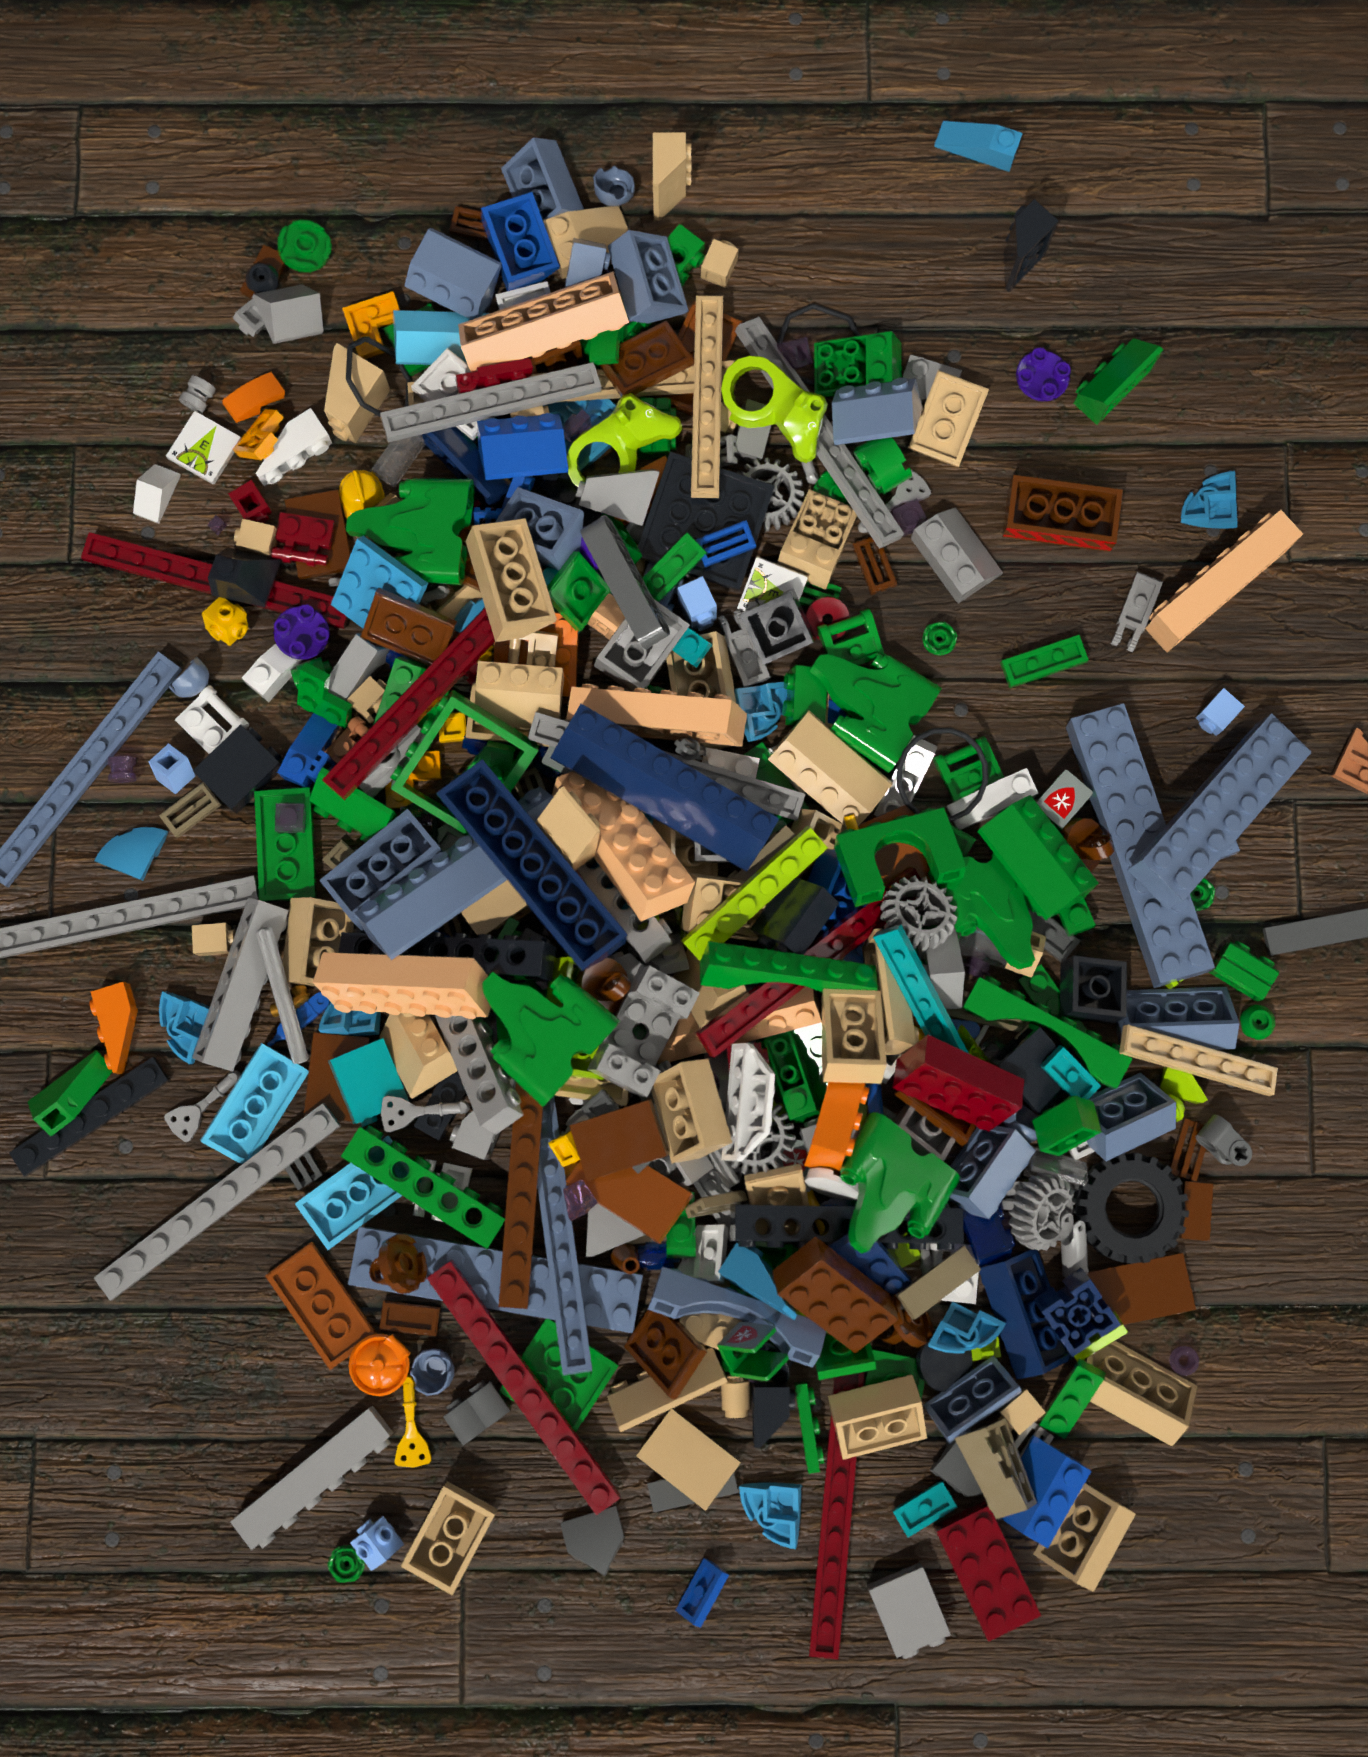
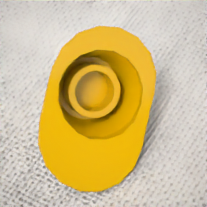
[339,470,385,519]

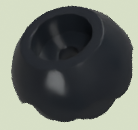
[246,262,279,293]

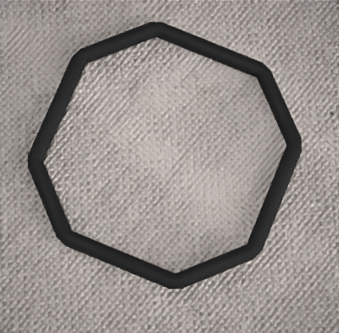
[776,304,860,386]
[346,336,412,417]

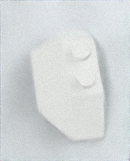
[721,1043,775,1161]

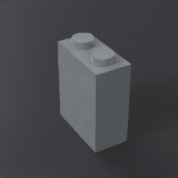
[867,1562,951,1659]

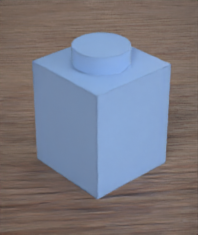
[1196,688,1245,736]
[148,743,195,794]

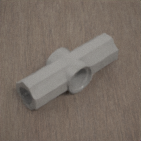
[359,725,423,798]

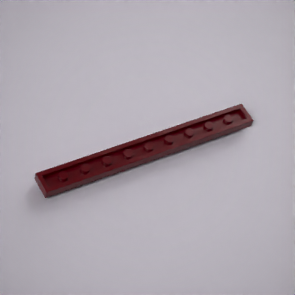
[81,532,348,629]
[322,608,495,801]
[695,867,921,1057]
[427,1259,621,1515]
[809,1372,864,1660]

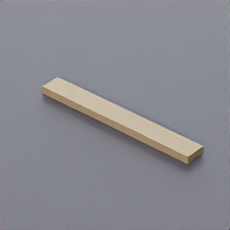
[691,295,723,498]

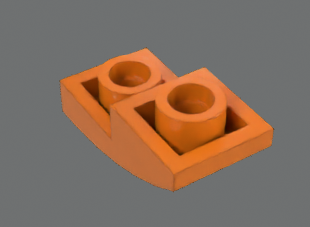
[222,372,285,423]

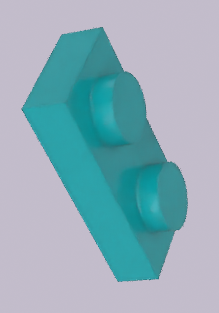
[1040,1045,1101,1100]
[892,1480,957,1537]

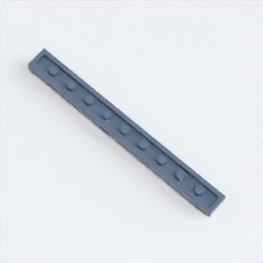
[0,652,182,888]
[538,1096,592,1376]

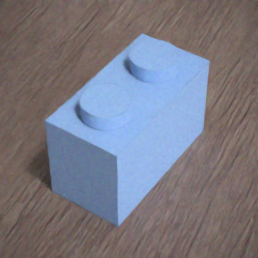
[678,576,717,631]

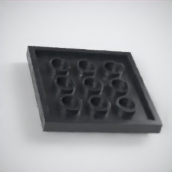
[638,452,775,592]

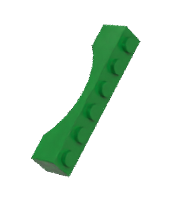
[700,941,878,992]
[962,975,1133,1089]

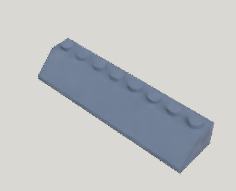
[354,786,553,960]

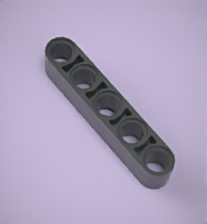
[580,515,670,649]

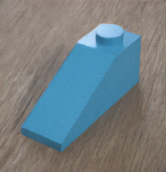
[934,121,1022,172]
[718,1243,797,1320]

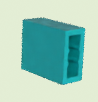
[328,1038,409,1127]

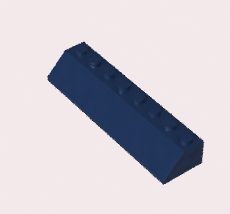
[550,704,779,872]
[437,759,628,971]

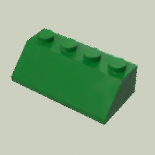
[977,795,1099,921]

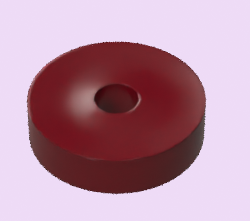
[806,596,850,641]

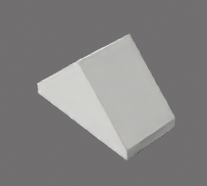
[133,464,181,524]

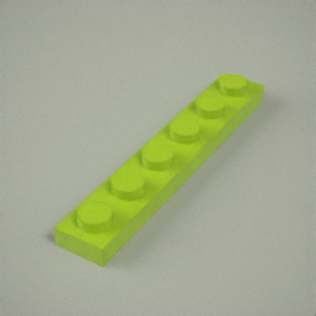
[681,826,828,961]

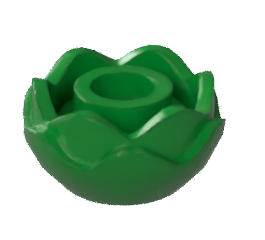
[922,621,957,656]
[1190,878,1215,911]
[1240,1005,1276,1040]
[328,1545,365,1583]

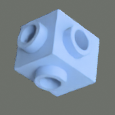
[350,1516,404,1571]

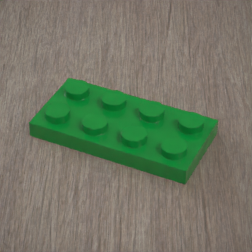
[254,787,317,902]

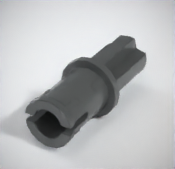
[674,738,706,761]

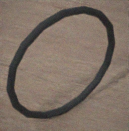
[896,727,988,822]

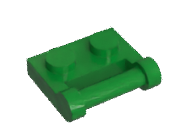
[817,608,884,665]
[933,736,1005,802]

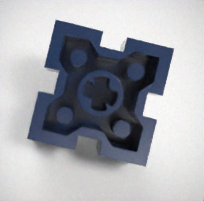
[1033,1268,1121,1357]

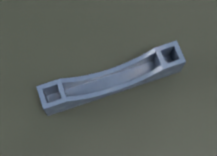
[648,1267,826,1368]

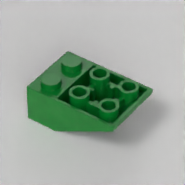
[814,331,902,396]

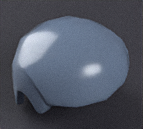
[593,166,635,207]
[169,657,209,698]
[1002,1104,1038,1143]
[410,1348,455,1396]

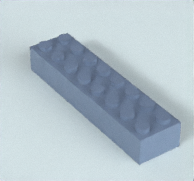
[1127,713,1311,909]

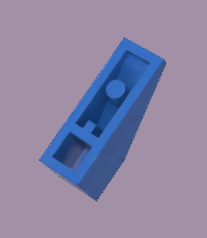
[277,713,340,788]

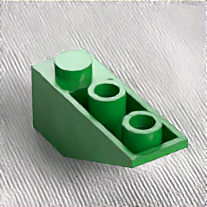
[764,1031,822,1124]
[27,1050,112,1136]

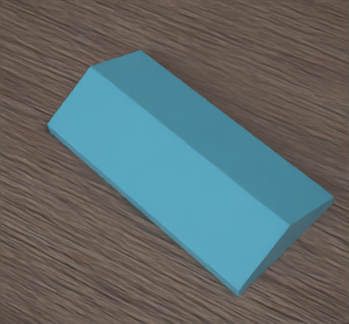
[393,310,490,365]
[200,1043,309,1164]
[295,1135,422,1250]

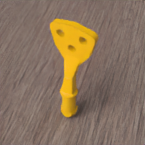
[395,1374,432,1468]

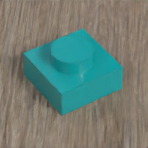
[672,628,712,668]

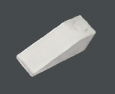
[242,644,306,702]
[946,768,1038,830]

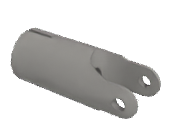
[1061,1213,1088,1278]

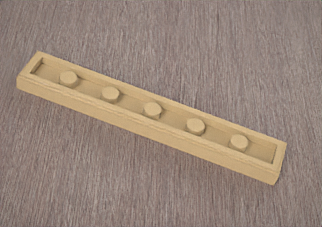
[1119,1024,1278,1096]

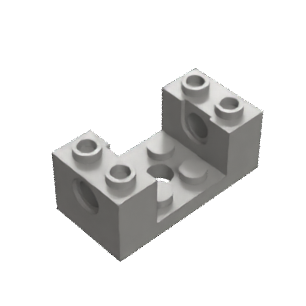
[587,965,700,1097]

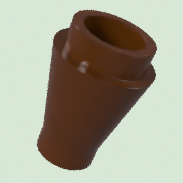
[611,1243,639,1274]

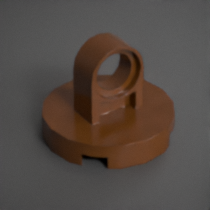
[1061,818,1115,872]
[576,958,631,1013]
[369,1234,427,1294]
[878,1290,933,1348]

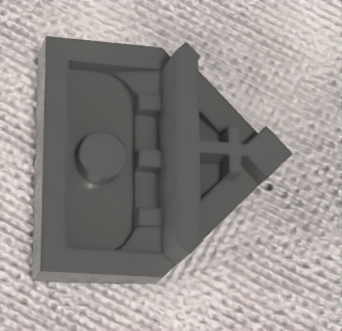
[930,1440,983,1496]
[560,1506,624,1576]

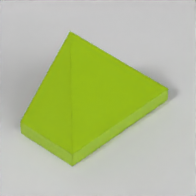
[1159,1066,1208,1104]

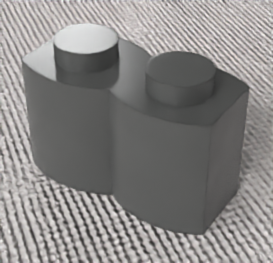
[443,1380,512,1445]

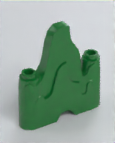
[346,478,475,585]
[809,653,942,773]
[928,853,1042,970]
[483,972,621,1107]
[840,1112,960,1254]

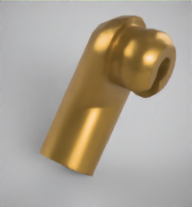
[270,985,310,1017]

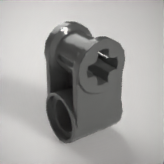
[1195,1114,1252,1166]

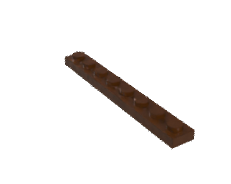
[498,1082,543,1309]

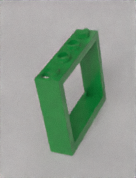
[390,690,539,835]

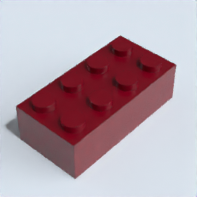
[893,1035,1024,1132]
[933,1501,1041,1642]

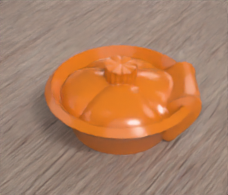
[349,1334,411,1396]

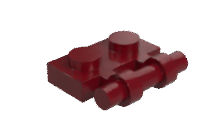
[272,512,336,567]

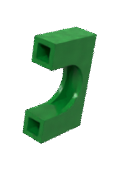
[834,808,967,907]

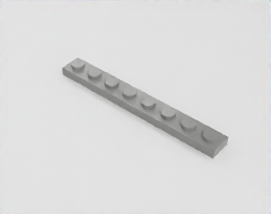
[380,362,601,442]

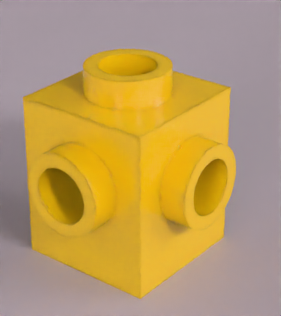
[202,597,249,646]

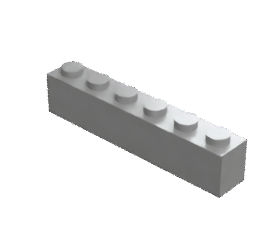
[192,897,289,1072]
[230,1406,394,1550]

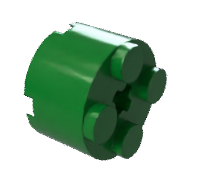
[854,437,912,495]

